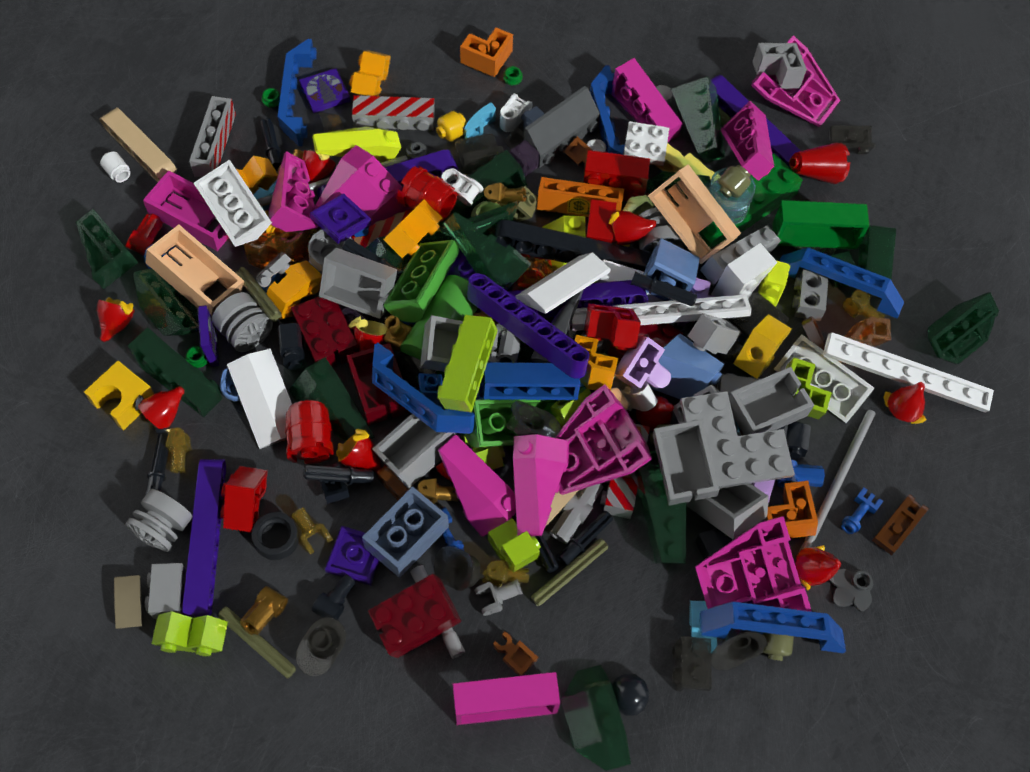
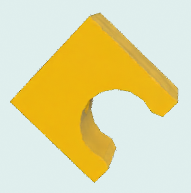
[733,314,792,379]
[84,361,154,431]

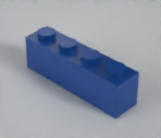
[482,362,580,400]

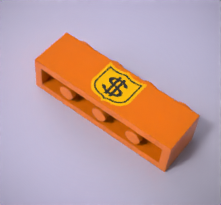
[537,177,624,217]

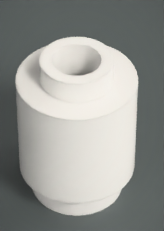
[100,152,130,183]

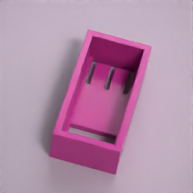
[143,170,229,251]
[453,672,560,725]

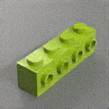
[437,315,498,412]

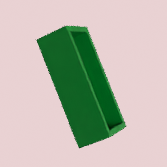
[772,200,869,249]

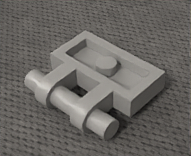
[256,251,291,287]

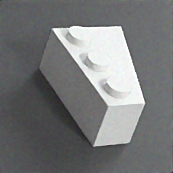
[711,243,778,298]

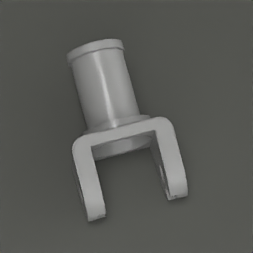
[474,579,523,616]

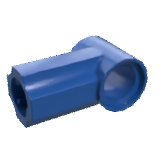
[777,460,825,488]

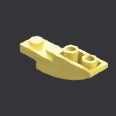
[655,143,719,192]

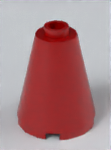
[789,143,850,184]

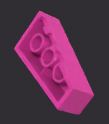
[611,58,682,143]
[720,101,774,181]

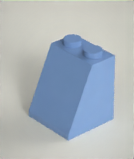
[643,238,700,301]
[649,334,724,400]

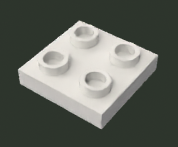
[624,121,669,166]

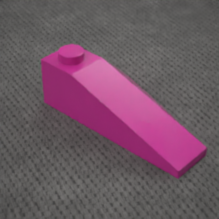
[268,151,319,232]
[438,434,516,537]
[513,435,569,536]

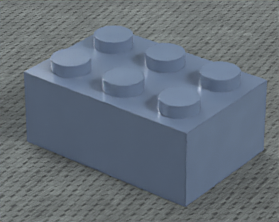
[362,486,449,578]

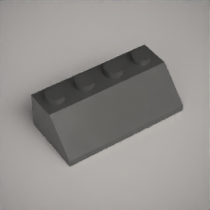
[523,86,600,168]

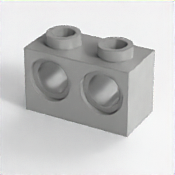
[792,270,828,321]

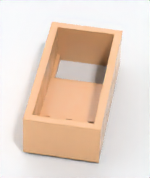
[648,164,741,264]
[146,225,244,316]

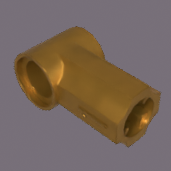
[240,586,288,635]

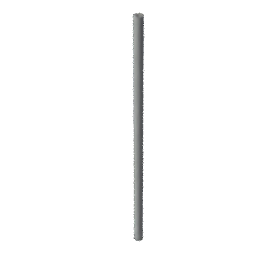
[794,410,876,566]

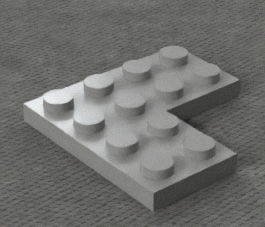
[680,391,795,488]

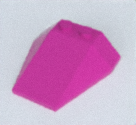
[752,35,840,127]
[316,145,411,230]
[555,384,652,495]
[695,516,811,612]

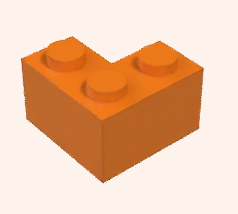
[460,28,513,77]
[764,481,818,538]

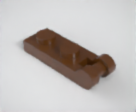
[872,494,929,556]

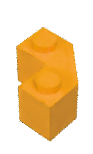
[349,50,391,96]
[236,156,278,194]
[383,199,442,258]
[266,260,322,320]
[575,335,618,391]

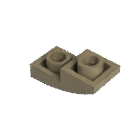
[114,575,142,629]

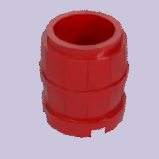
[397,165,458,222]
[285,400,334,464]

